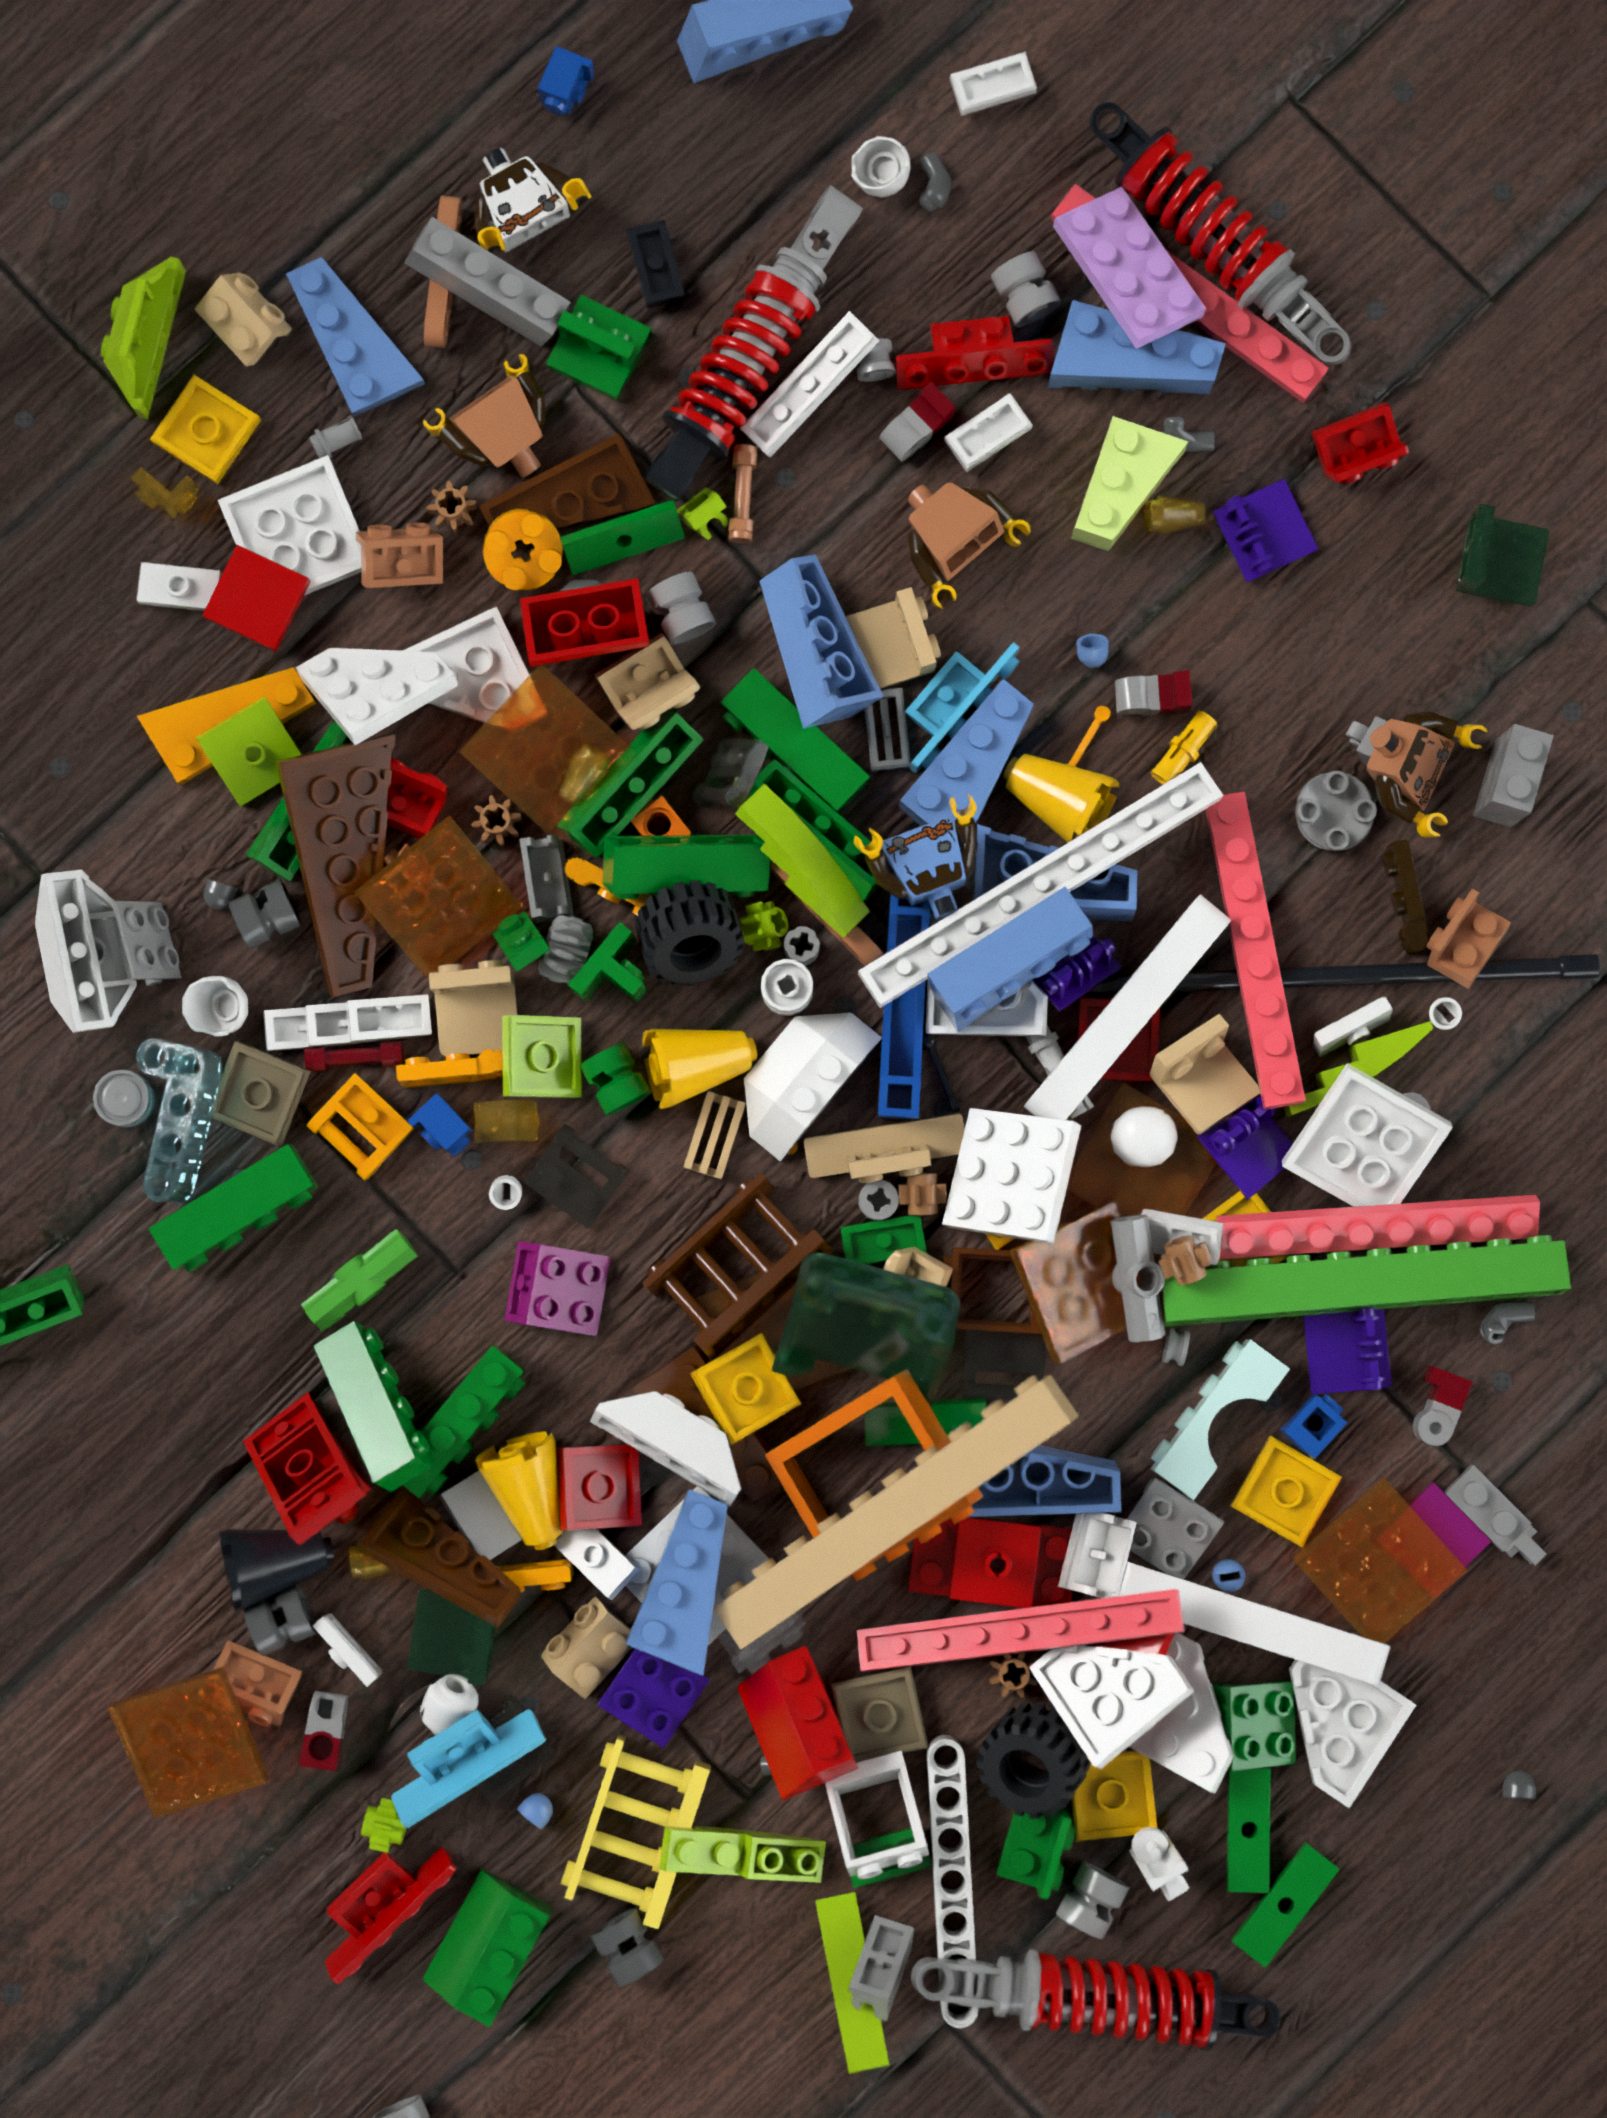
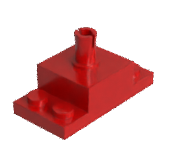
[243,1392,371,1546]
[908,1517,1072,1608]

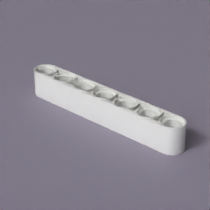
[1023,894,1231,1120]
[1119,1562,1390,1686]
[926,1734,978,2028]

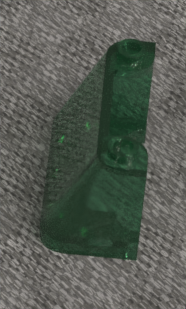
[771,1253,960,1408]

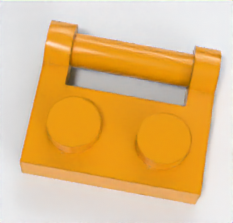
[307,1073,415,1181]

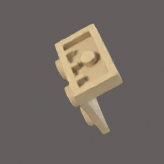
[1149,1014,1260,1135]

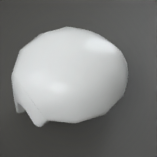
[851,136,911,198]
[182,976,248,1037]
[1111,1106,1178,1167]

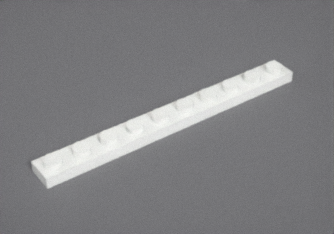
[858,762,1223,1008]

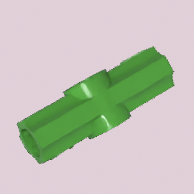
[301,1229,419,1332]

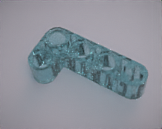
[136,1039,223,1203]

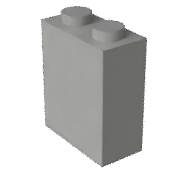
[1473,724,1554,828]

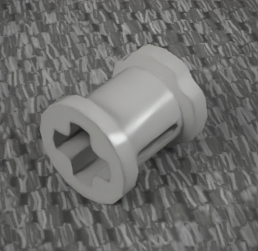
[784,926,820,966]

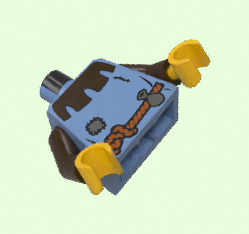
[853,794,978,920]

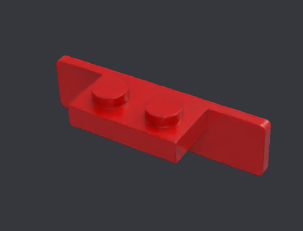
[896,316,1054,390]
[325,1847,456,1985]

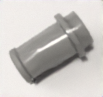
[309,415,363,459]

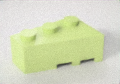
[1071,416,1189,551]

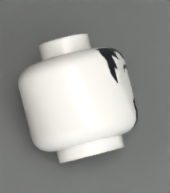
[420,1674,479,1735]

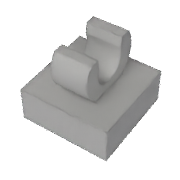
[1346,716,1387,765]

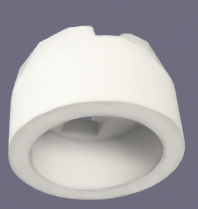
[1429,997,1462,1030]
[489,1175,522,1210]

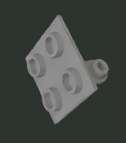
[112,901,182,986]
[1127,1477,1225,1580]

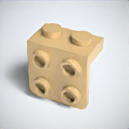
[846,587,941,689]
[595,633,700,730]
[429,960,518,1056]

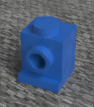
[538,46,595,116]
[407,1093,474,1157]
[1279,1394,1347,1459]

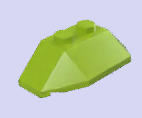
[101,257,186,421]

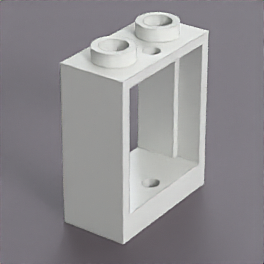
[825,1751,929,1879]

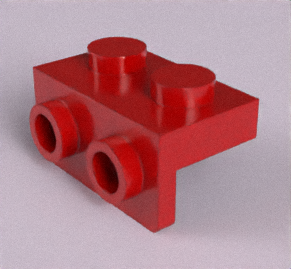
[1311,402,1409,484]
[386,757,448,842]

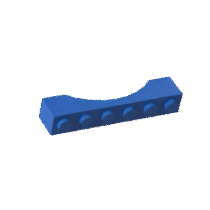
[877,894,931,1121]

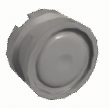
[93,1069,155,1128]

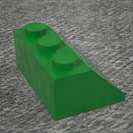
[422,1869,553,2027]

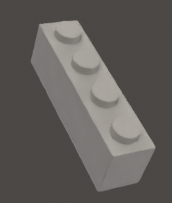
[404,217,570,347]

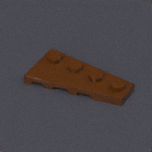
[479,433,656,529]
[631,1345,782,1502]
[360,1487,521,1628]

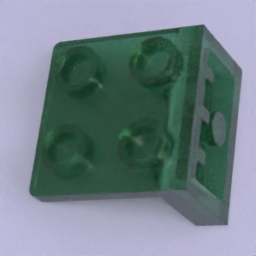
[1456,504,1549,607]
[408,1589,496,1686]

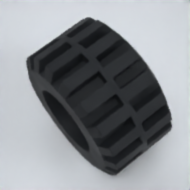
[635,880,744,986]
[977,1702,1091,1819]

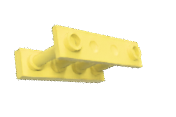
[561,1734,711,1929]

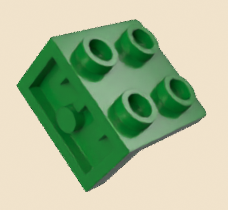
[1210,1681,1296,1771]
[995,1808,1076,1900]

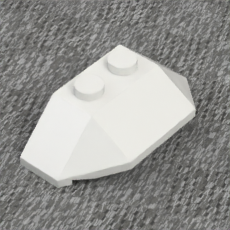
[35,870,137,1033]
[744,1013,882,1162]
[590,1391,741,1507]

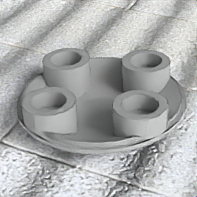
[1295,771,1377,851]

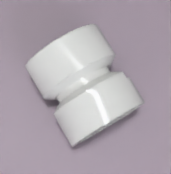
[761,959,813,1016]

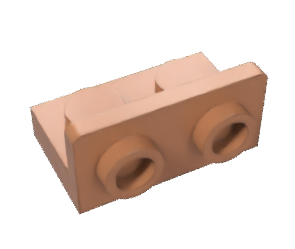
[356,523,443,588]
[1426,889,1511,989]
[206,1640,302,1727]

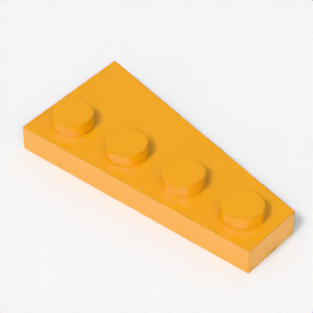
[137,667,316,786]

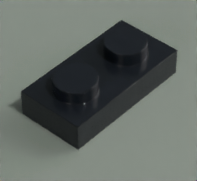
[627,220,685,309]

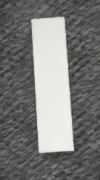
[740,311,879,457]

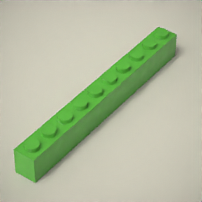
[1159,1235,1571,1327]

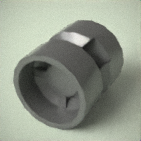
[229,879,302,949]
[244,1585,318,1656]
[590,1908,664,1987]

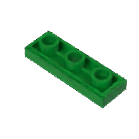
[560,500,685,575]
[864,1398,986,1446]
[1226,1767,1271,1893]
[1231,1842,1340,1968]

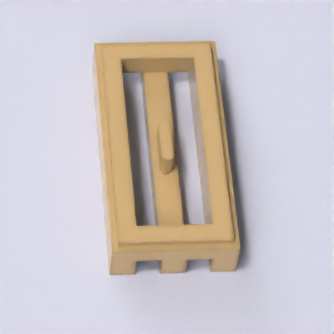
[683,1091,746,1180]

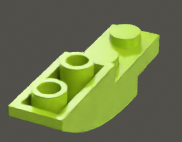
[659,1826,826,1883]

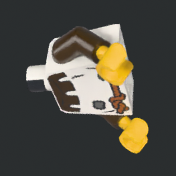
[474,148,592,253]

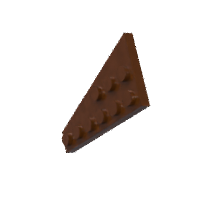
[276,733,395,997]

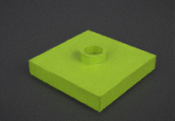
[196,696,302,807]
[502,1015,582,1098]

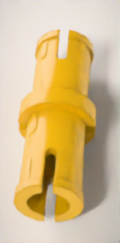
[1150,710,1218,785]

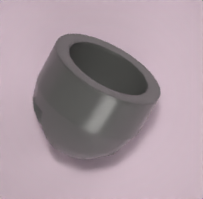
[203,879,238,910]
[1502,1770,1536,1800]

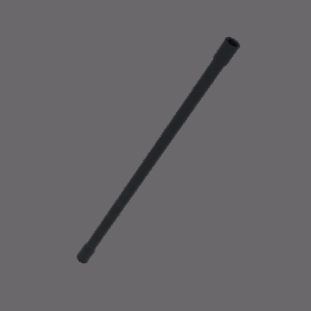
[1083,954,1600,996]

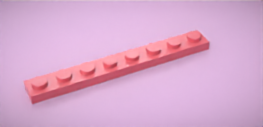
[1051,184,1329,403]
[1205,792,1305,1110]
[1216,1195,1540,1259]
[857,1589,1184,1672]

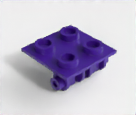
[1213,479,1318,583]
[1033,936,1122,1012]
[1196,1096,1293,1200]
[1303,1308,1392,1394]
[597,1648,710,1748]

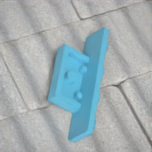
[905,642,1020,774]
[391,1709,546,1828]

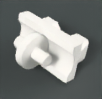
[1129,1827,1189,1901]

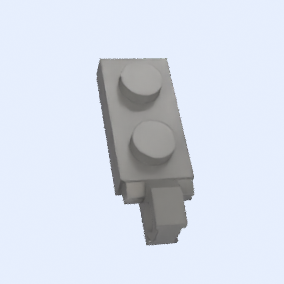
[1444,1465,1546,1566]

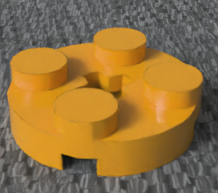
[483,509,563,591]

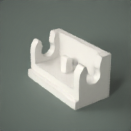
[1058,1513,1137,1598]

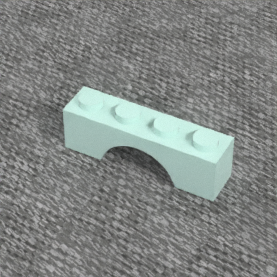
[1150,1339,1290,1500]

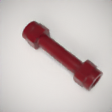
[304,1041,404,1072]

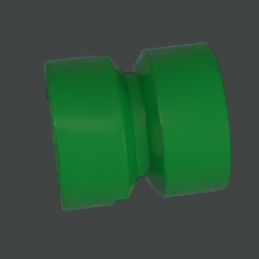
[580,1042,651,1116]

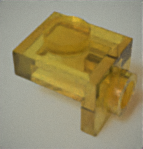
[130,467,199,519]
[474,1100,539,1143]

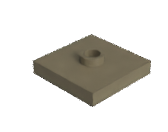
[206,1041,311,1146]
[831,1666,929,1763]

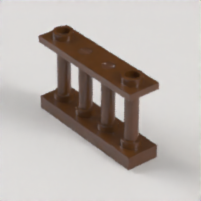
[642,1173,832,1360]

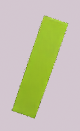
[735,783,869,938]
[1283,1021,1433,1118]
[815,1892,890,2074]

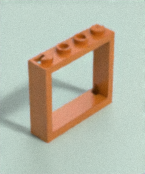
[765,1369,983,1582]

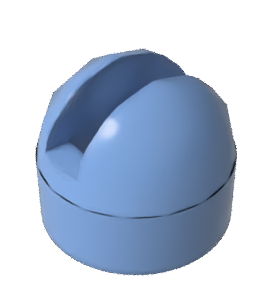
[1077,634,1109,668]
[1212,1559,1246,1592]
[517,1793,553,1830]

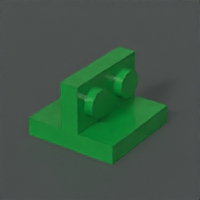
[546,295,652,402]
[568,922,647,1003]

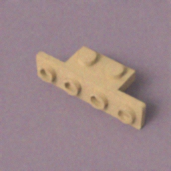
[804,1113,965,1183]

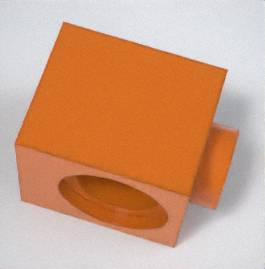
[631,796,692,836]

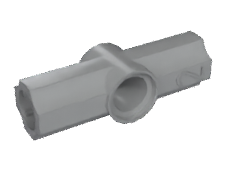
[1111,1215,1165,1342]

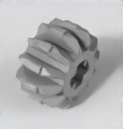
[538,915,593,984]

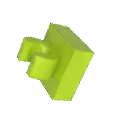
[677,487,728,540]

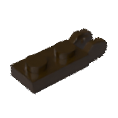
[1383,839,1429,954]

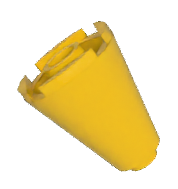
[1003,753,1119,843]
[642,1029,757,1109]
[475,1431,563,1550]

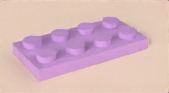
[1053,187,1206,349]

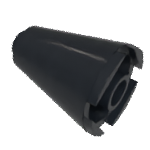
[219,1529,334,1611]

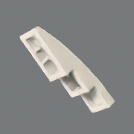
[263,995,432,1052]

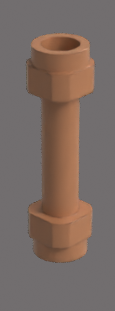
[728,444,757,543]

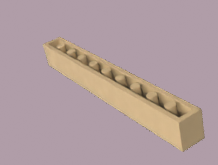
[713,1374,1079,1649]

